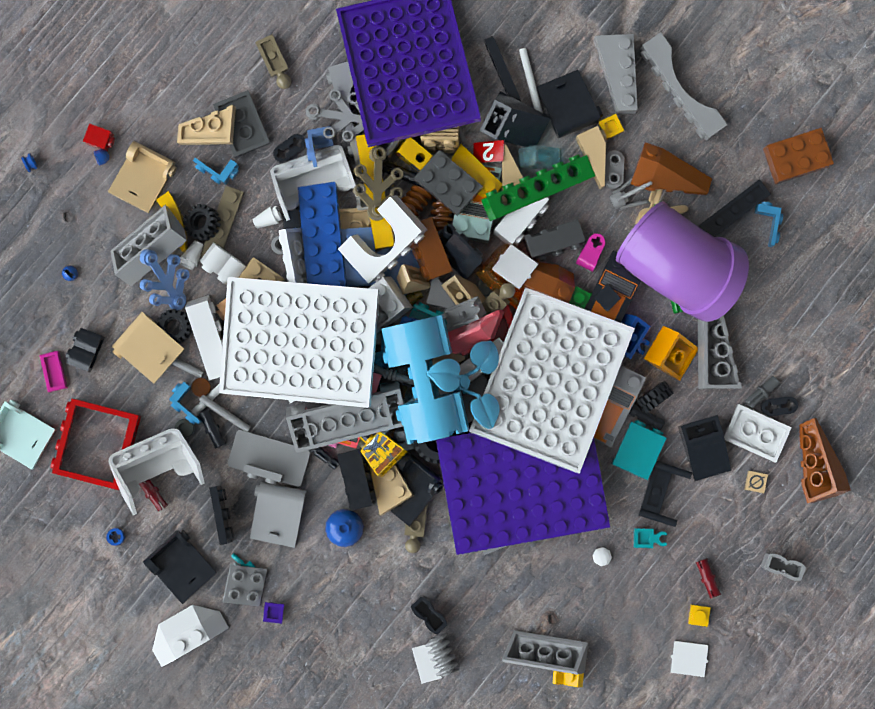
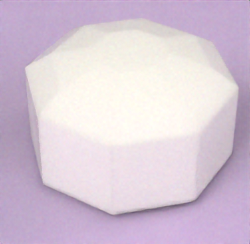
[592,547,612,566]

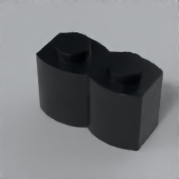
[65,328,105,372]
[411,595,447,635]

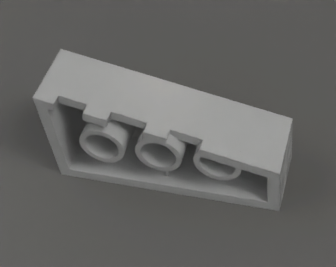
[594,34,638,115]

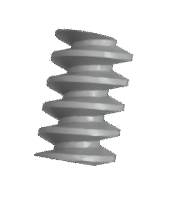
[425,633,460,676]

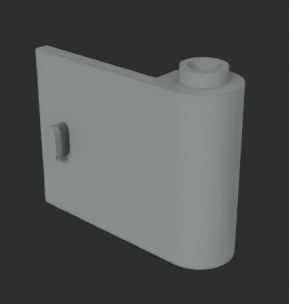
[250,481,307,548]

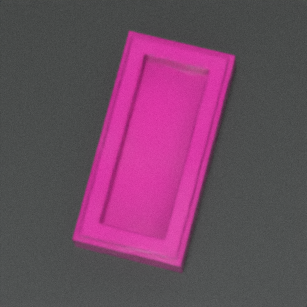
[39,351,68,392]

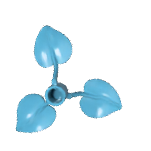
[426,341,500,429]

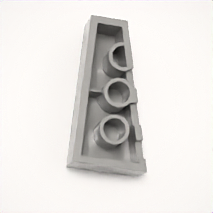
[698,315,742,389]

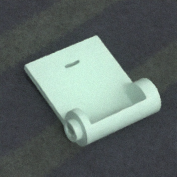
[0,399,56,470]

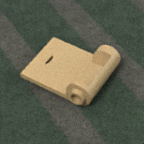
[108,141,177,214]
[112,311,184,384]

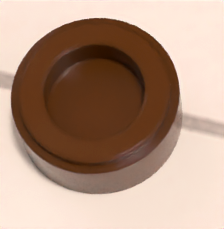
[191,378,211,397]

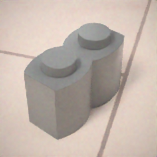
[761,552,806,581]

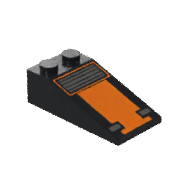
[585,251,641,323]

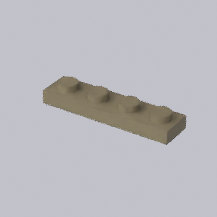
[200,186,244,258]

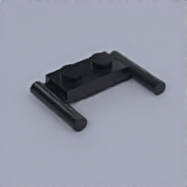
[638,461,692,527]

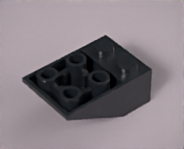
[480,91,551,149]
[443,232,483,280]
[678,415,732,481]

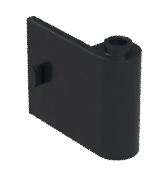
[536,70,603,139]
[376,452,444,527]
[143,530,217,604]

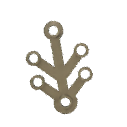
[353,146,403,221]

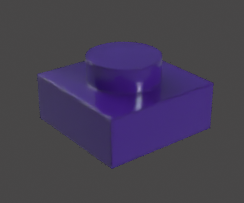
[263,602,285,624]

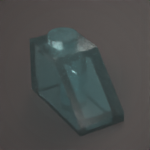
[518,145,562,169]

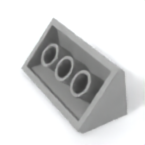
[502,630,588,675]

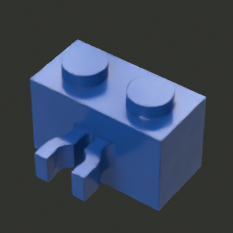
[621,314,651,359]

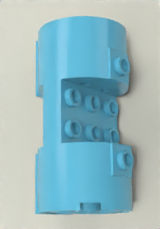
[381,315,470,444]

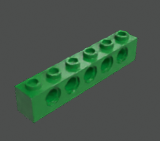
[481,154,595,221]

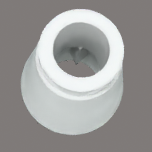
[252,206,282,229]
[180,240,204,270]

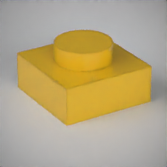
[598,114,624,140]
[688,604,710,627]

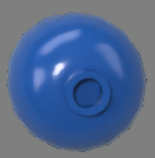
[325,509,364,547]

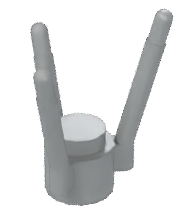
[609,178,653,211]

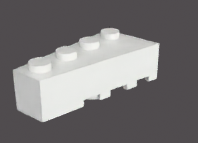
[185,295,223,380]

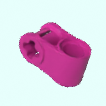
[575,234,605,272]

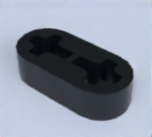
[273,134,306,164]
[761,397,798,416]

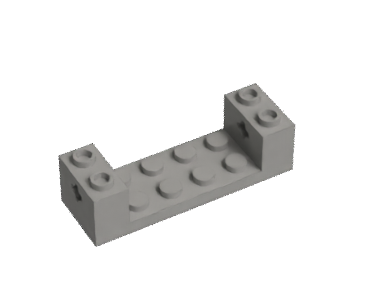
[286,380,405,453]

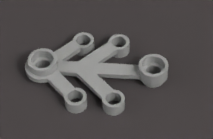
[306,89,364,142]

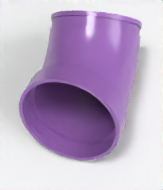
[616,201,749,322]

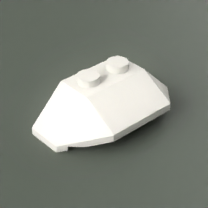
[153,605,229,667]

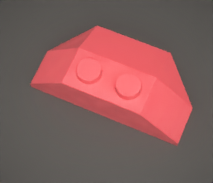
[448,310,504,356]

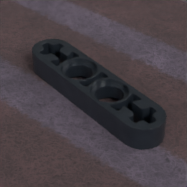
[484,36,521,101]

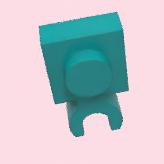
[633,528,667,548]

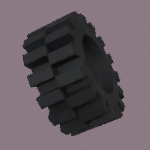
[183,204,221,241]
[157,309,192,344]
[637,381,674,413]

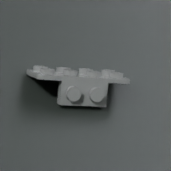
[227,430,310,487]

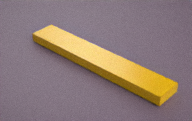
[356,135,394,250]

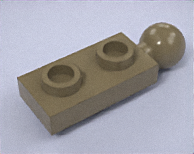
[255,34,292,89]
[482,283,515,317]
[404,506,427,553]

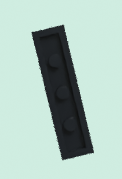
[698,179,771,237]

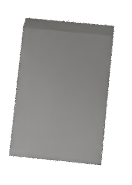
[427,277,455,309]

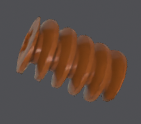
[401,185,433,217]
[430,196,453,232]

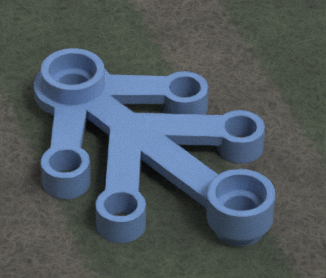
[140,249,190,310]

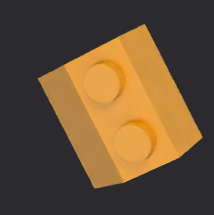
[644,326,698,381]

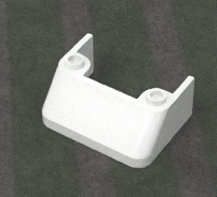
[270,145,358,221]
[108,429,204,515]

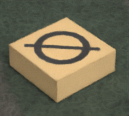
[744,471,768,493]

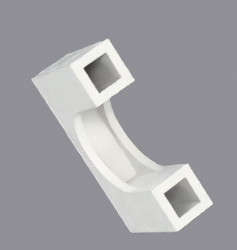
[338,195,428,284]

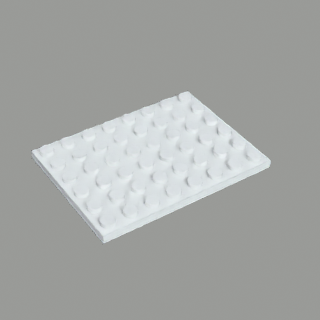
[219,277,380,408]
[469,287,635,474]

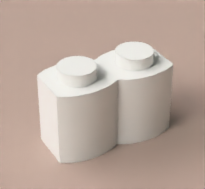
[200,242,246,284]

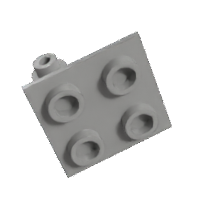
[223,562,267,606]

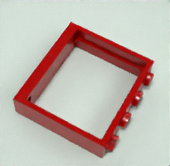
[50,398,141,490]

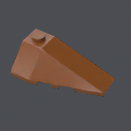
[630,142,712,195]
[494,261,575,303]
[799,418,851,504]

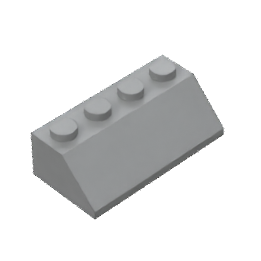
[110,205,187,286]

